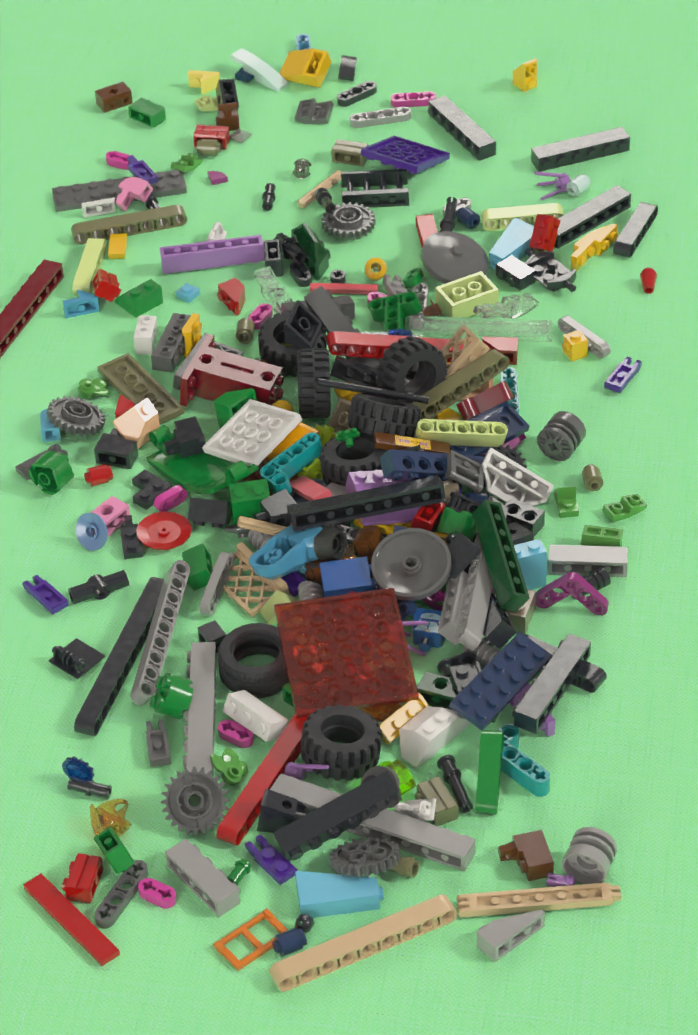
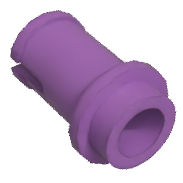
[547,872,576,887]

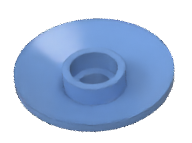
[75,512,108,551]

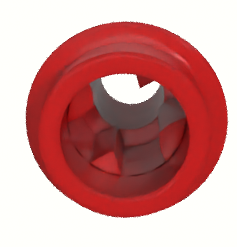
[640,268,657,294]

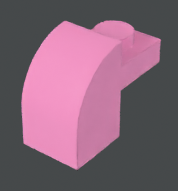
[115,177,153,212]

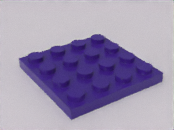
[360,135,450,174]

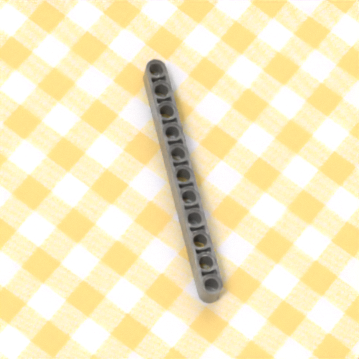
[455,496,508,650]

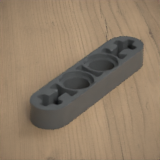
[95,860,148,929]

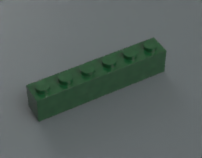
[472,500,530,612]

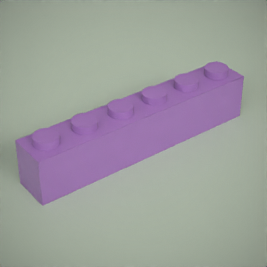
[159,235,265,274]

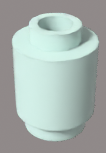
[566,174,591,197]

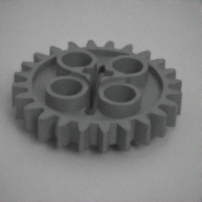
[329,837,401,878]

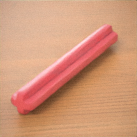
[310,283,378,295]

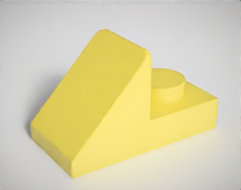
[188,70,220,94]

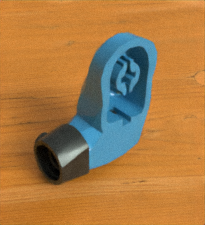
[249,526,347,580]

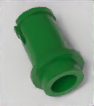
[227,859,251,886]

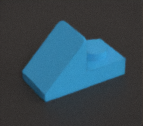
[62,290,100,318]

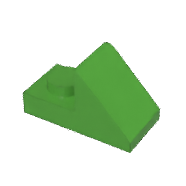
[554,486,579,518]

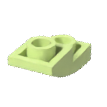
[194,95,218,111]

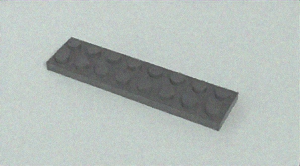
[52,170,187,212]

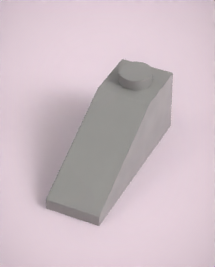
[477,909,545,962]

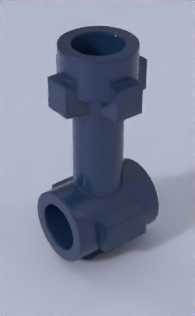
[388,601,417,630]

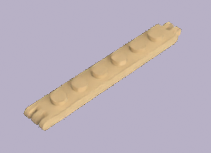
[456,883,622,917]

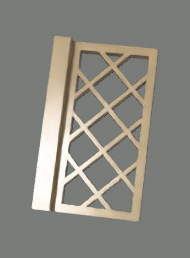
[440,324,490,379]
[213,542,290,618]

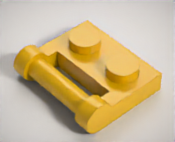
[182,313,202,359]

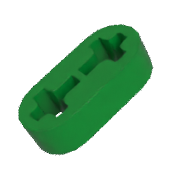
[402,268,424,288]

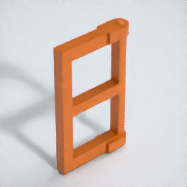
[213,908,288,971]

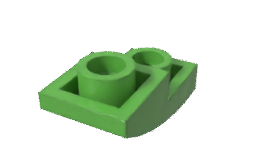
[171,153,203,172]
[602,494,647,522]

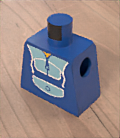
[413,608,446,652]

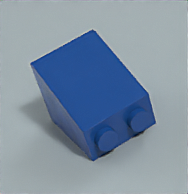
[320,557,376,617]

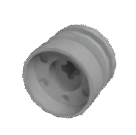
[562,827,617,885]

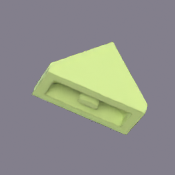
[260,590,301,625]

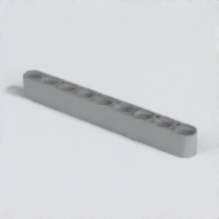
[130,560,190,706]

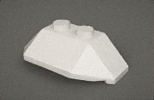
[482,448,554,506]
[399,706,471,770]

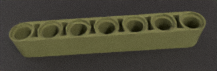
[71,205,187,245]
[411,349,509,420]

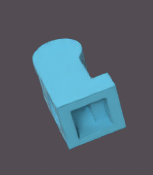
[40,409,61,442]

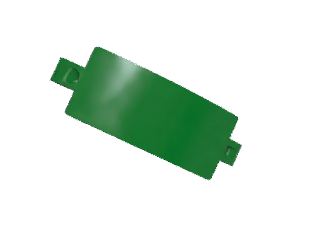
[147,425,258,494]

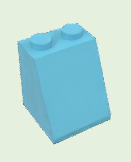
[514,539,547,590]

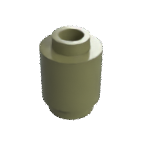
[197,139,221,156]
[236,318,255,344]
[582,464,603,491]

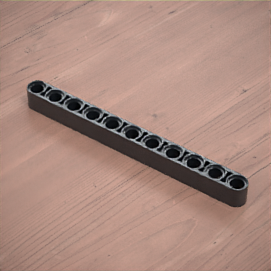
[74,577,164,736]

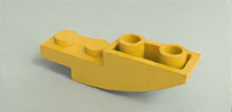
[571,224,618,272]

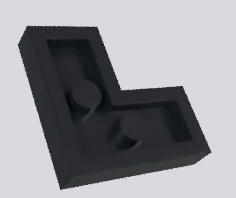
[132,469,172,510]

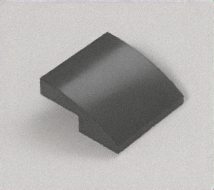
[294,98,334,125]

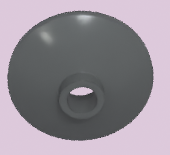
[223,525,250,538]

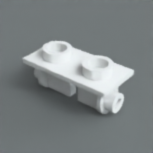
[206,222,228,241]
[394,798,436,821]

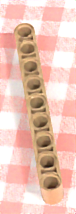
[269,895,458,992]

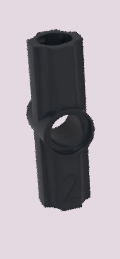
[273,233,307,265]
[68,570,129,604]

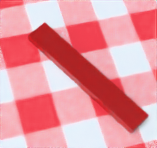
[23,873,120,966]

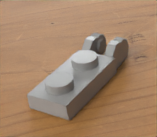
[383,274,408,296]

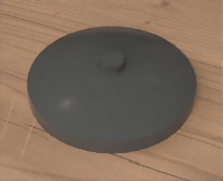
[421,231,489,284]
[371,528,452,601]

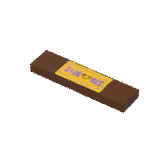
[374,432,450,454]

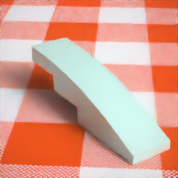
[231,48,288,92]

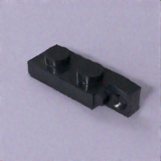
[120,515,144,559]

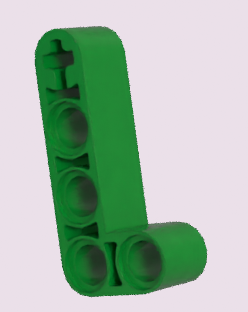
[475,730,504,814]

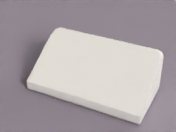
[81,198,116,218]

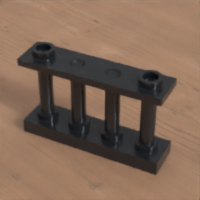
[341,169,409,208]

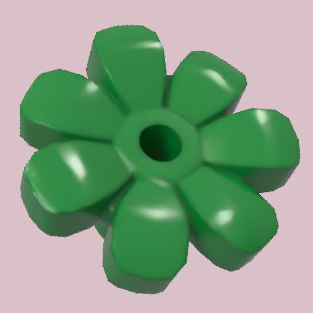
[336,428,360,448]

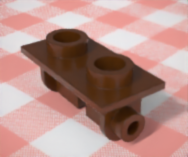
[423,300,443,324]

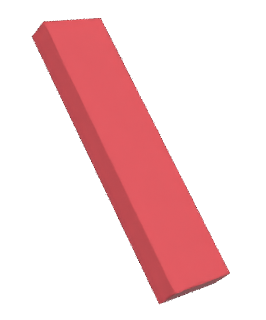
[290,475,332,501]

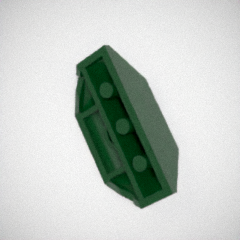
[291,223,331,281]

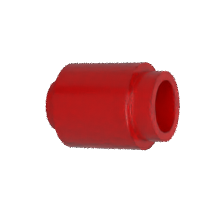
[84,464,113,487]

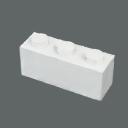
[223,690,288,742]

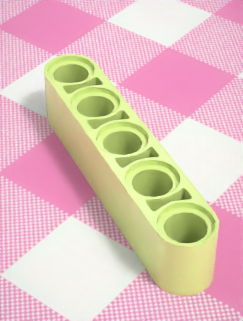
[481,203,564,231]
[73,238,106,295]
[414,419,508,447]

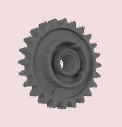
[322,202,376,241]
[46,396,106,437]
[161,766,230,836]

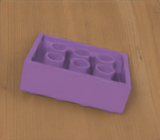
[345,470,421,526]

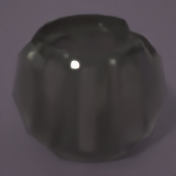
[293,158,311,179]

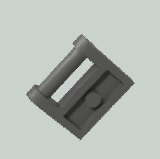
[445,450,484,494]

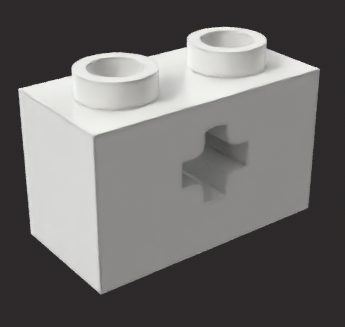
[133,315,158,355]

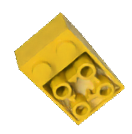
[279,48,332,88]

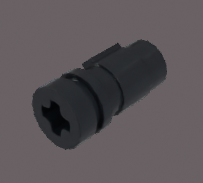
[571,567,611,600]

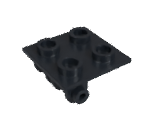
[48,638,105,679]

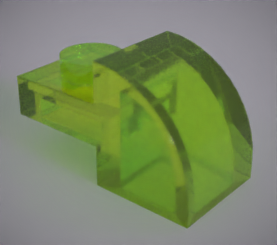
[378,759,416,795]

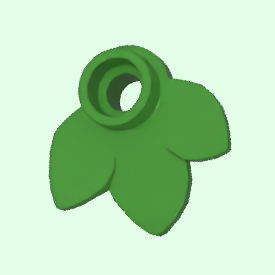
[78,378,110,398]
[210,748,248,786]

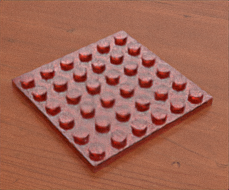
[274,588,419,718]

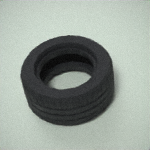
[218,623,296,698]

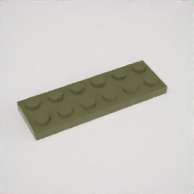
[97,353,185,425]

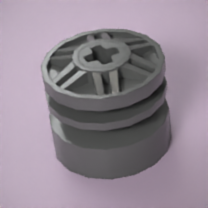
[537,411,586,461]

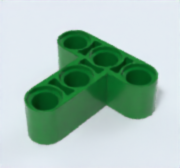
[368,292,422,336]

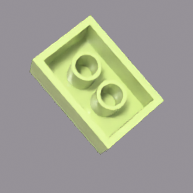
[435,271,499,323]

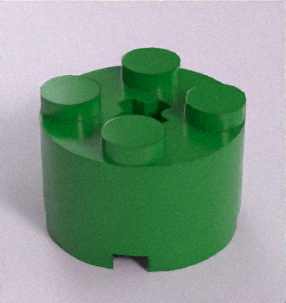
[29,451,74,495]
[435,507,477,542]
[150,673,193,719]

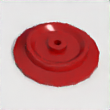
[136,511,192,550]

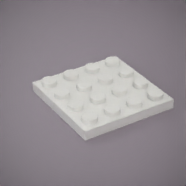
[202,399,302,466]

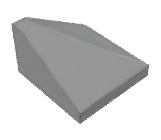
[230,129,252,143]

